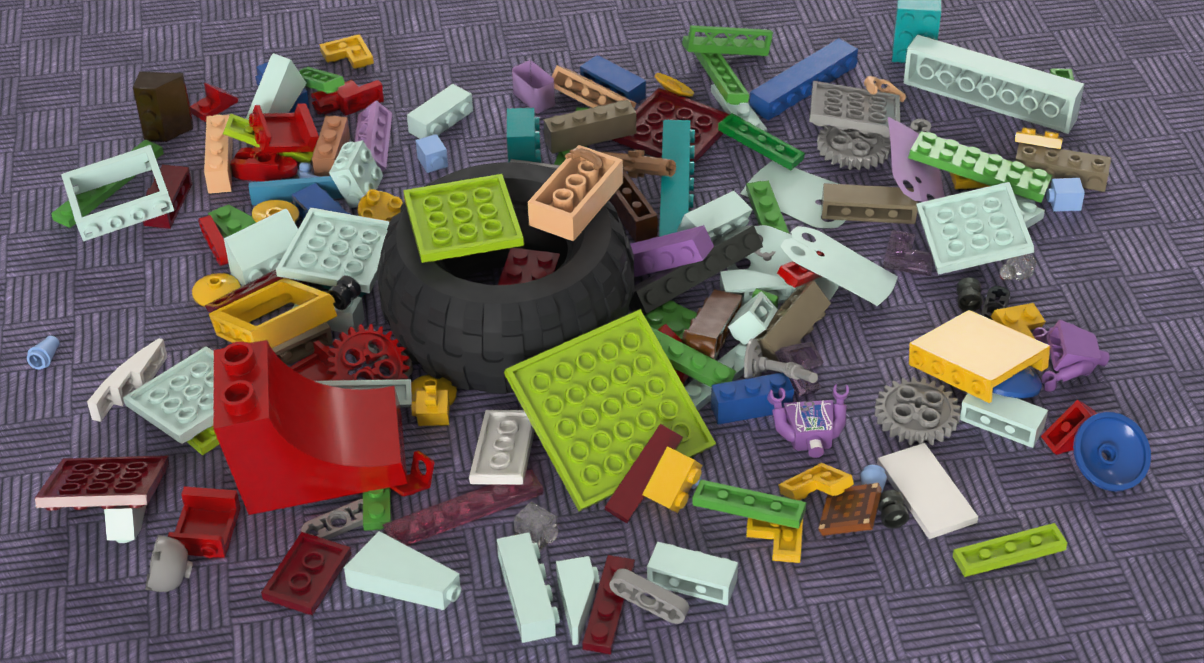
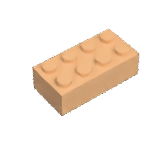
[528,145,623,241]

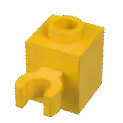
[411,385,450,426]

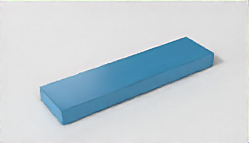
[249,176,343,205]

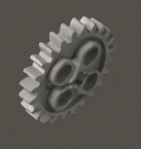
[817,125,891,170]
[875,377,960,445]

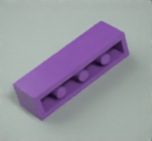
[630,225,714,277]

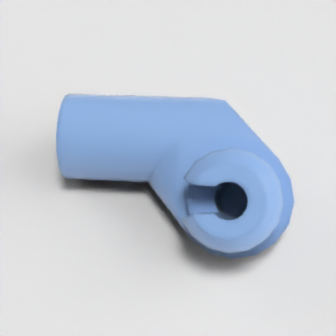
[297,162,320,178]

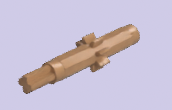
[601,150,676,178]

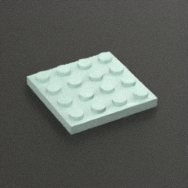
[916,182,1034,275]
[276,208,390,293]
[123,347,214,444]

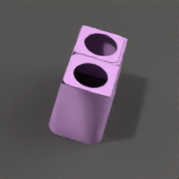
[512,60,555,114]

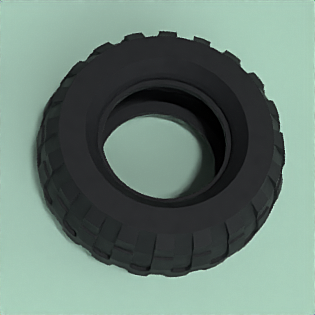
[377,162,634,394]

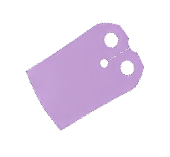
[888,117,945,202]

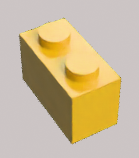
[642,446,703,513]

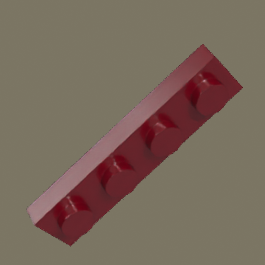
[583,555,635,654]

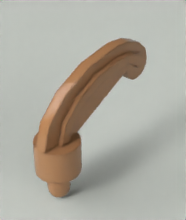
[565,148,602,170]

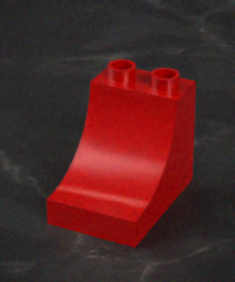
[213,340,408,515]

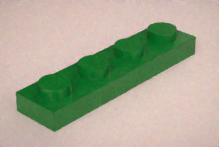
[718,113,805,170]

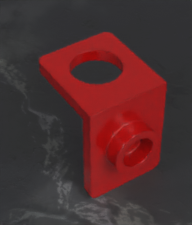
[390,450,434,496]

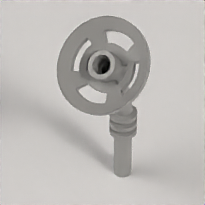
[744,339,818,383]

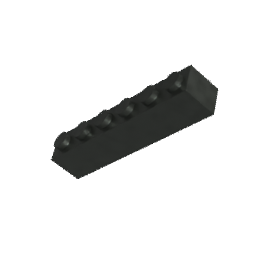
[630,225,763,314]

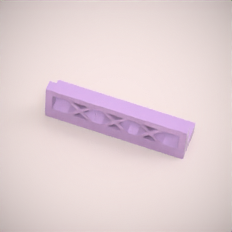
[355,100,392,171]

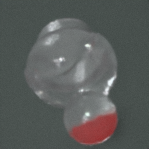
[1000,254,1036,280]

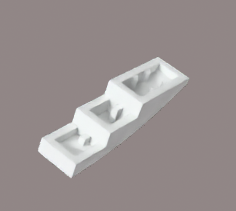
[87,338,167,422]

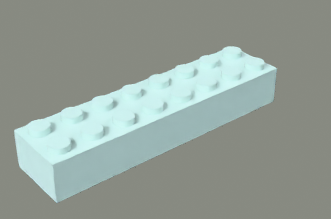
[903,35,1084,134]

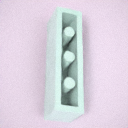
[497,532,560,643]

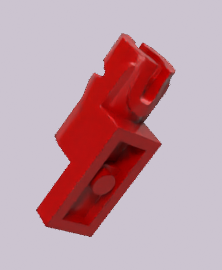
[311,80,384,116]

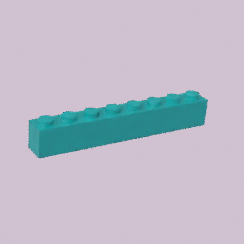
[659,120,695,237]

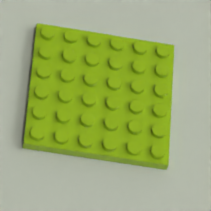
[504,309,716,512]

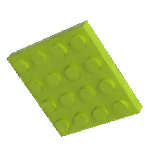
[403,174,524,263]

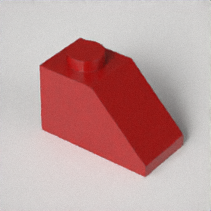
[1040,400,1097,455]

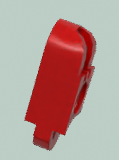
[230,146,298,182]

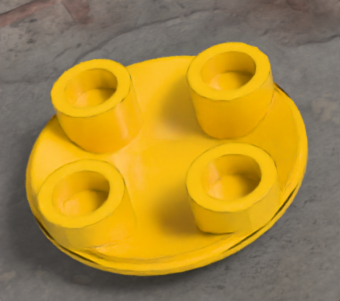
[357,189,403,221]

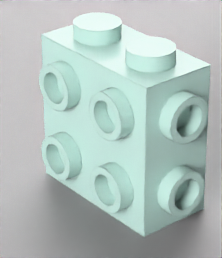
[329,141,383,208]

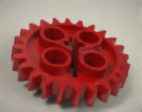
[326,324,410,381]

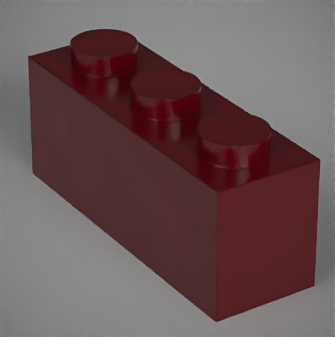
[143,165,192,229]

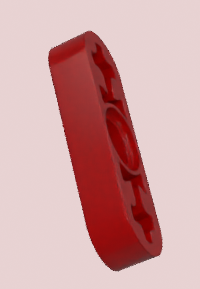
[198,215,229,266]

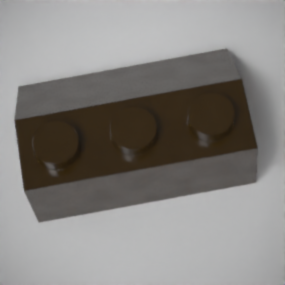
[133,72,194,142]

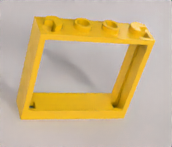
[209,278,337,348]

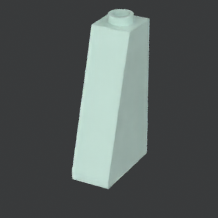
[246,53,306,146]
[344,531,461,610]

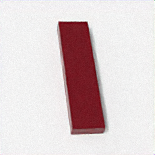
[604,424,683,524]

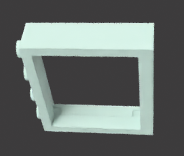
[61,145,175,241]

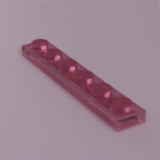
[383,469,543,546]

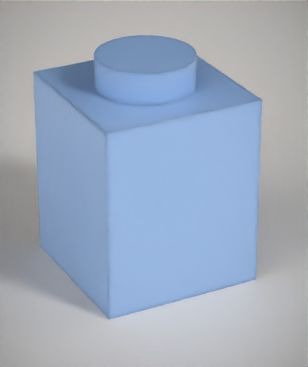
[416,134,448,173]
[1046,178,1085,212]

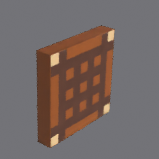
[818,483,882,536]

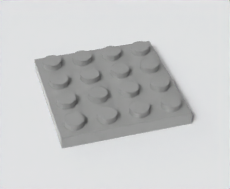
[809,81,900,138]

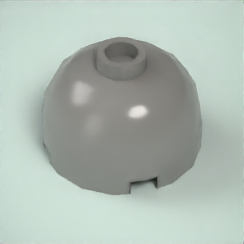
[145,535,193,592]

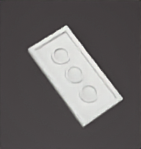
[469,410,535,485]
[877,443,978,539]

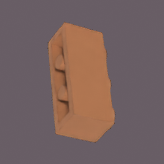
[312,116,350,177]

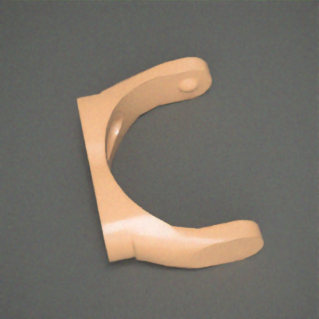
[864,76,906,102]

